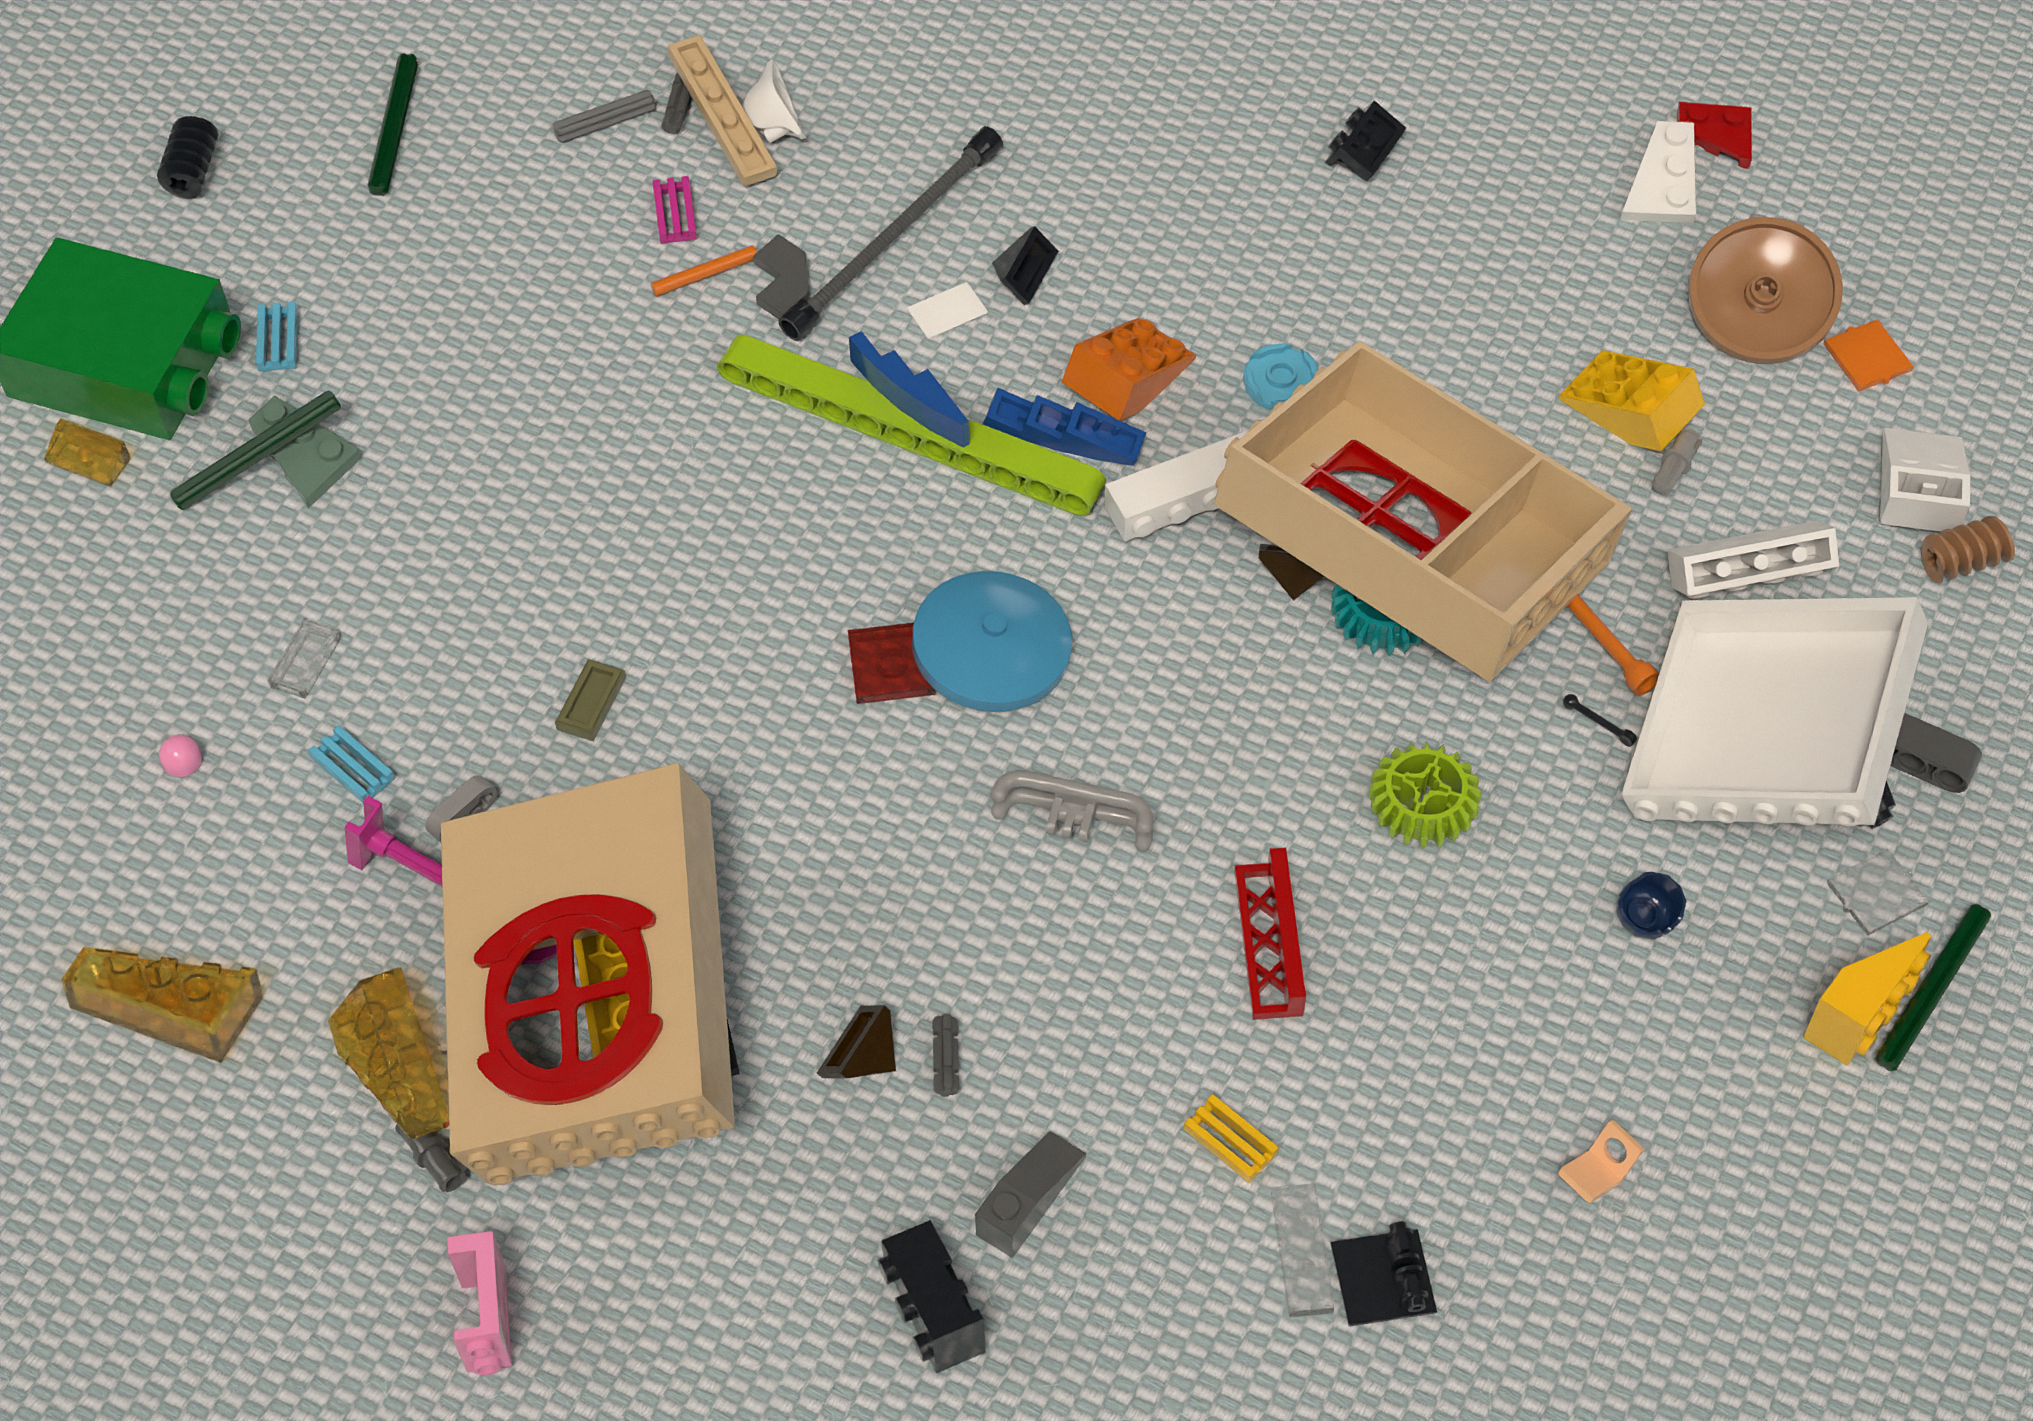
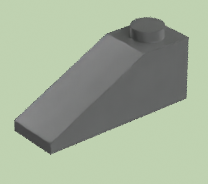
[975,1131,1086,1258]

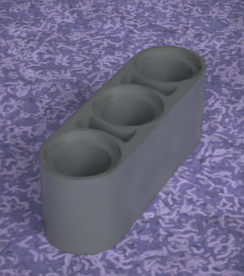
[1890,713,1982,793]

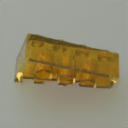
[61,947,263,1063]

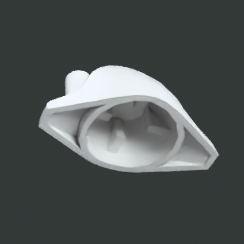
[743,59,807,143]

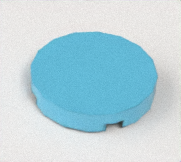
[1243,343,1318,410]

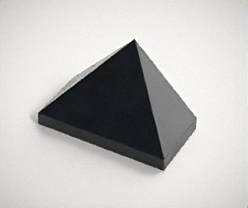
[992,226,1059,305]

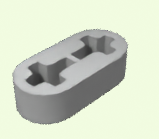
[425,775,497,842]

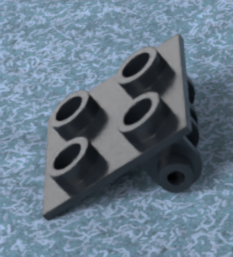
[1330,1221,1437,1327]

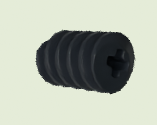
[157,116,219,199]

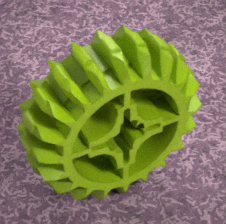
[1369,741,1481,849]

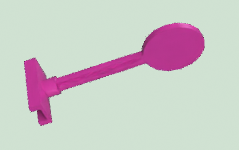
[344,796,557,965]

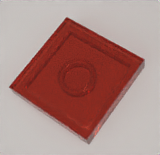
[847,622,936,704]

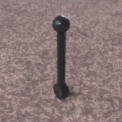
[1563,694,1637,747]

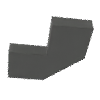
[753,234,809,319]

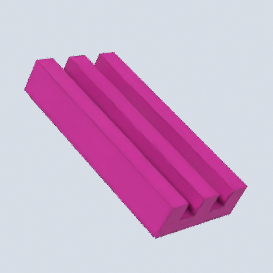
[652,176,697,244]

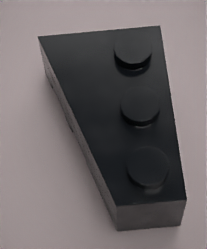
[877,1220,986,1374]

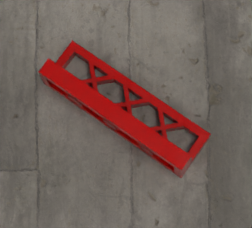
[1234,848,1306,1020]

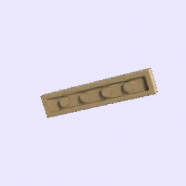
[667,35,777,187]

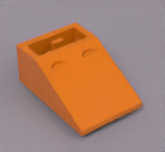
[1062,317,1197,421]

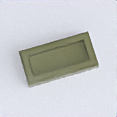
[555,659,626,742]

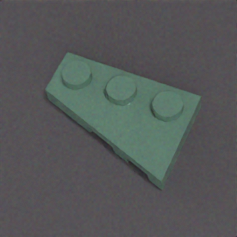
[248,395,361,509]

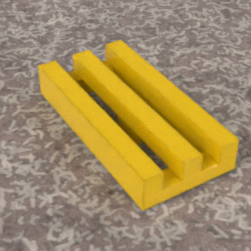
[1183,1094,1279,1183]

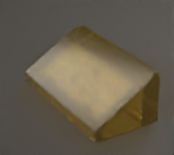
[44,419,131,487]

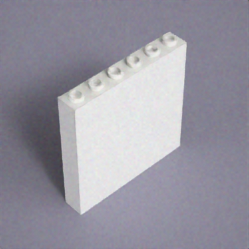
[1621,597,1928,827]

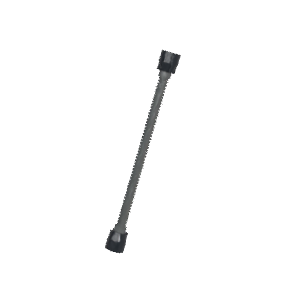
[778,126,1003,341]

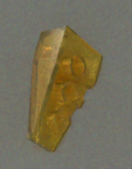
[328,967,449,1140]

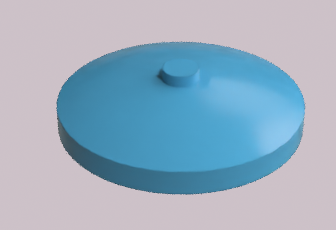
[912,571,1072,712]

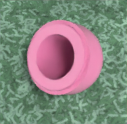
[159,734,202,777]

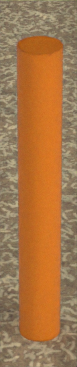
[650,245,757,297]

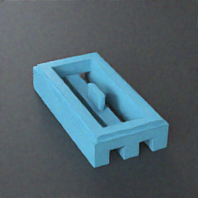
[256,302,298,371]
[308,725,395,803]

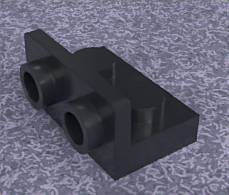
[1325,100,1407,181]

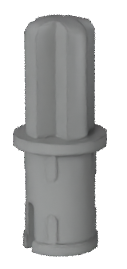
[1651,429,1702,495]

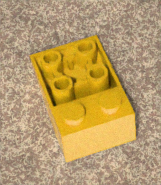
[1559,350,1705,452]
[1803,932,1932,1066]

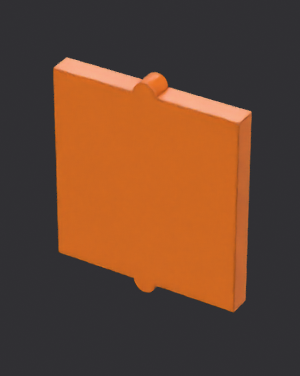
[1823,319,1914,392]

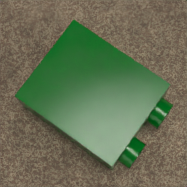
[0,237,241,441]

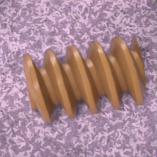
[1921,516,2015,584]

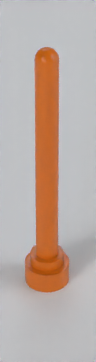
[1567,595,1659,696]

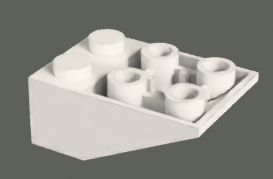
[1880,428,1970,532]

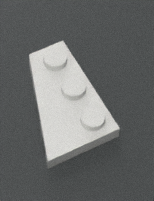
[1620,121,1696,223]

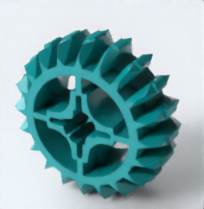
[1331,584,1423,656]

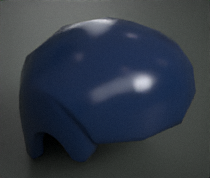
[1616,871,1686,939]

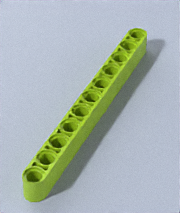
[717,334,1106,516]

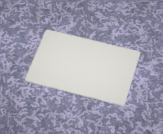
[907,282,988,339]

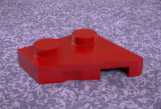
[1677,102,1752,169]

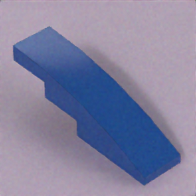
[849,331,969,447]
[983,388,1146,466]

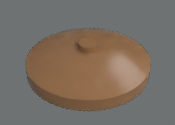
[1688,217,1843,364]

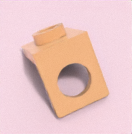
[1558,1120,1645,1203]

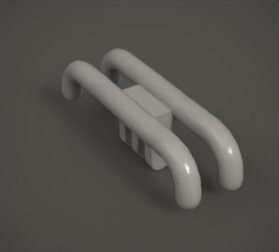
[990,770,1153,851]

